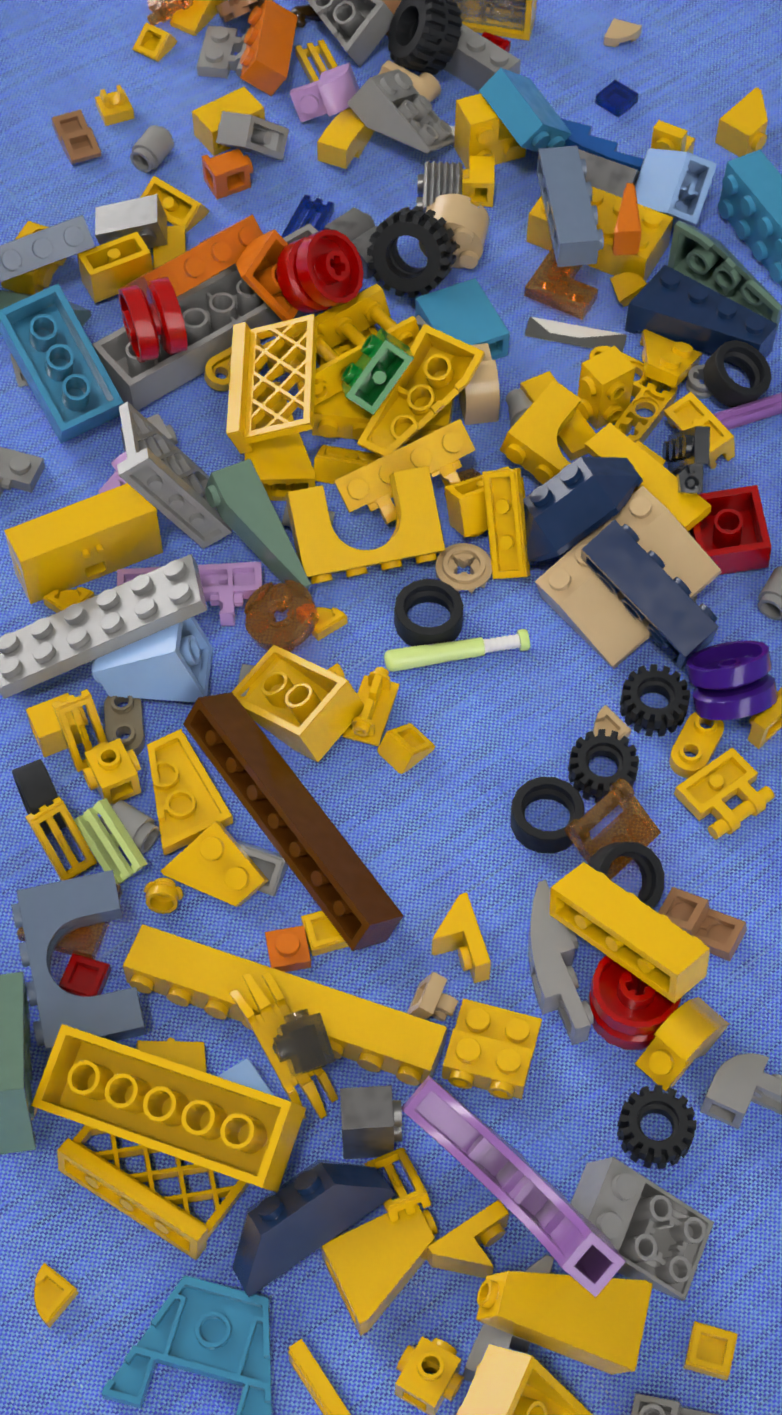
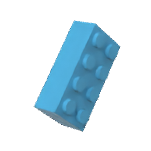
[718,150,782,287]
[0,284,124,444]

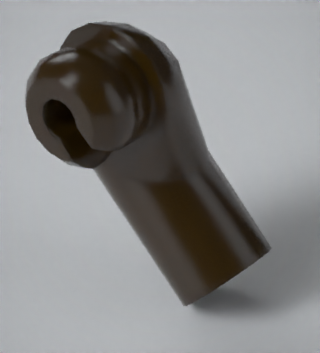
[290,4,323,28]

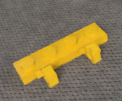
[333,419,476,524]

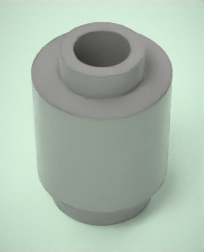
[130,125,174,172]
[758,566,782,620]
[100,800,160,854]

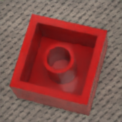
[688,485,772,575]

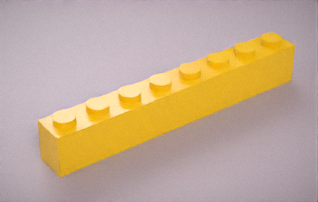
[123,924,447,1086]

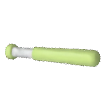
[384,629,530,672]

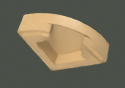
[603,18,642,47]
[593,705,631,740]

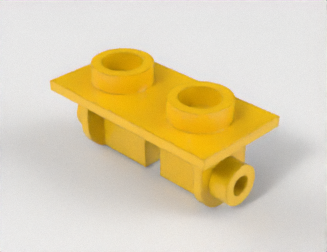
[343,667,400,747]

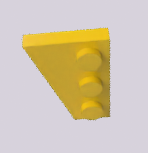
[147,729,233,856]

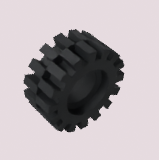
[620,664,690,737]
[568,729,639,804]
[617,1085,696,1169]

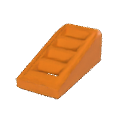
[612,183,641,256]

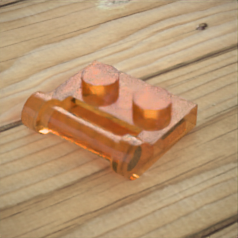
[565,778,661,880]

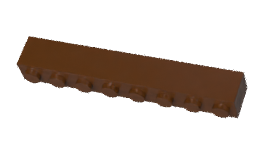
[183,692,404,951]

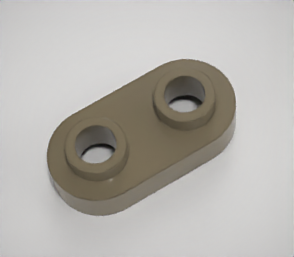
[104,695,145,756]

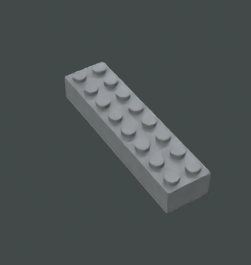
[92,223,318,411]

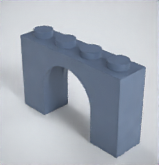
[11,870,146,1056]

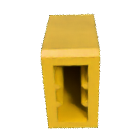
[321,1204,438,1336]

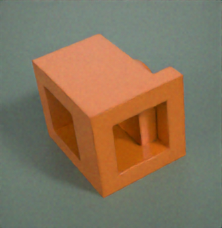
[202,148,253,200]

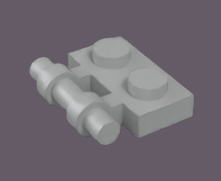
[197,26,250,78]

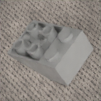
[347,69,454,154]
[570,1157,714,1301]

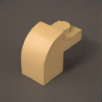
[459,343,500,425]

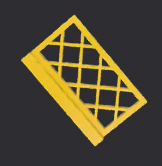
[226,314,318,454]
[57,1125,250,1260]

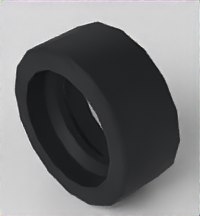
[703,340,772,408]
[394,579,464,646]
[12,759,67,835]
[510,777,584,854]
[588,842,665,909]

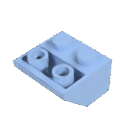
[635,148,717,228]

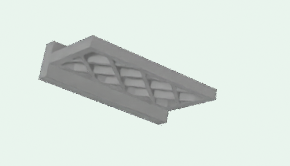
[117,401,232,549]

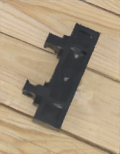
[662,426,710,493]

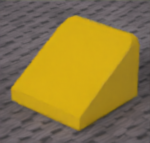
[132,22,177,62]
[377,723,436,774]

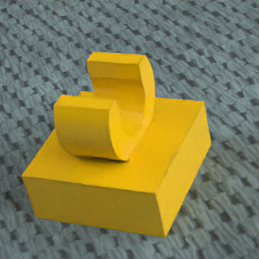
[95,85,134,126]

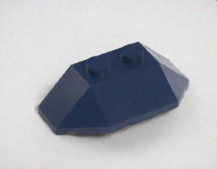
[523,457,643,565]
[232,1160,395,1297]

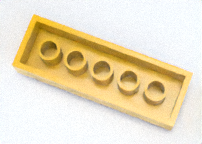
[31,1024,306,1193]

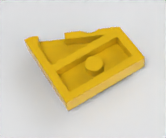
[640,329,702,389]
[161,821,269,907]

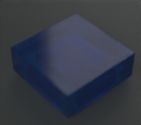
[595,80,639,118]

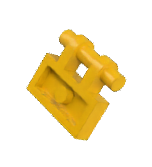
[674,747,775,839]

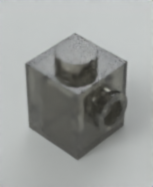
[273,1009,336,1077]

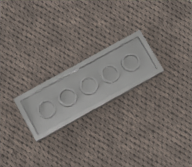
[0,554,207,699]

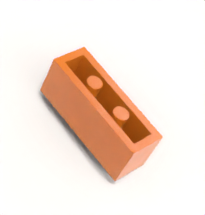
[240,0,298,96]

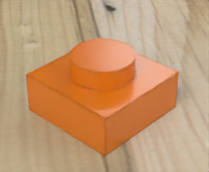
[265,925,311,972]

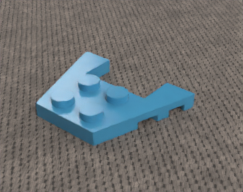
[101,1275,272,1415]

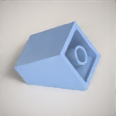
[91,616,213,702]

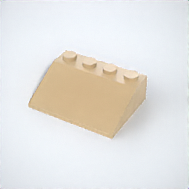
[535,486,722,669]

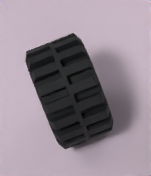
[388,0,462,75]
[367,206,457,298]

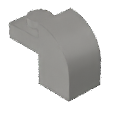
[700,1053,782,1129]

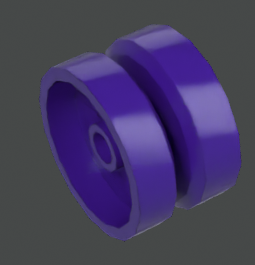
[686,641,778,720]

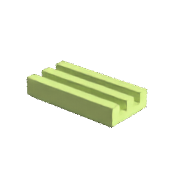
[74,798,148,885]

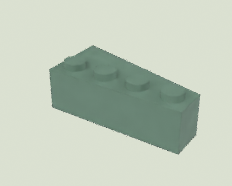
[0,972,36,1155]

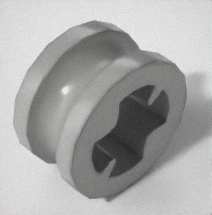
[686,365,712,399]

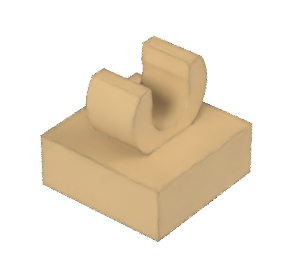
[407,972,458,1022]

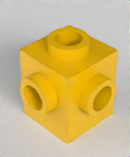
[82,738,142,804]
[395,1336,464,1415]

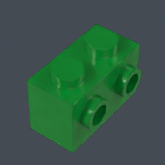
[341,328,414,415]

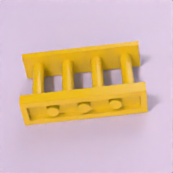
[261,283,419,406]

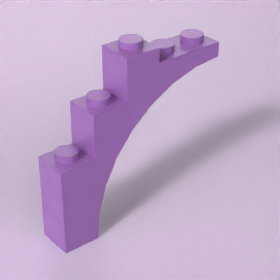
[401,1076,626,1297]

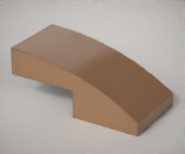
[51,109,101,164]
[658,887,747,961]

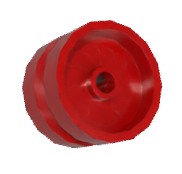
[276,229,364,314]
[118,277,188,363]
[588,955,682,1050]

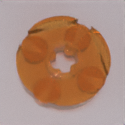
[244,580,319,652]

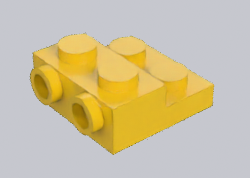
[442,998,542,1100]

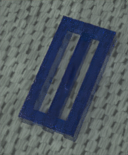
[281,195,334,238]

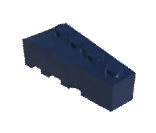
[625,265,778,367]
[581,519,719,670]

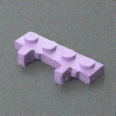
[117,561,263,626]

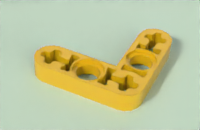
[589,346,678,443]

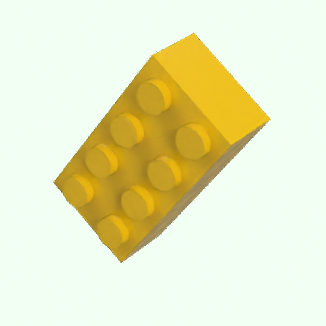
[526,187,674,281]

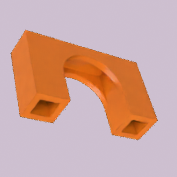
[120,214,263,298]

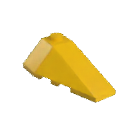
[357,324,485,457]

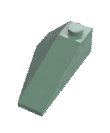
[668,221,782,330]
[205,459,311,599]

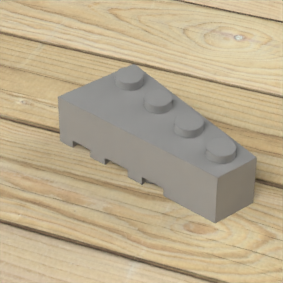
[307,0,394,67]

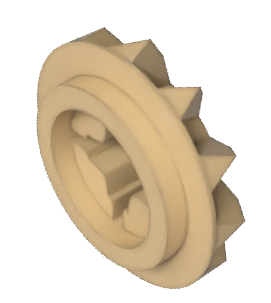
[435,543,492,594]

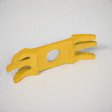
[229,971,338,1119]

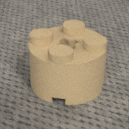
[419,194,489,269]

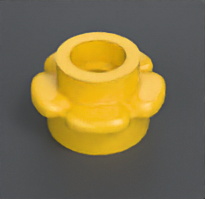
[144,878,183,914]

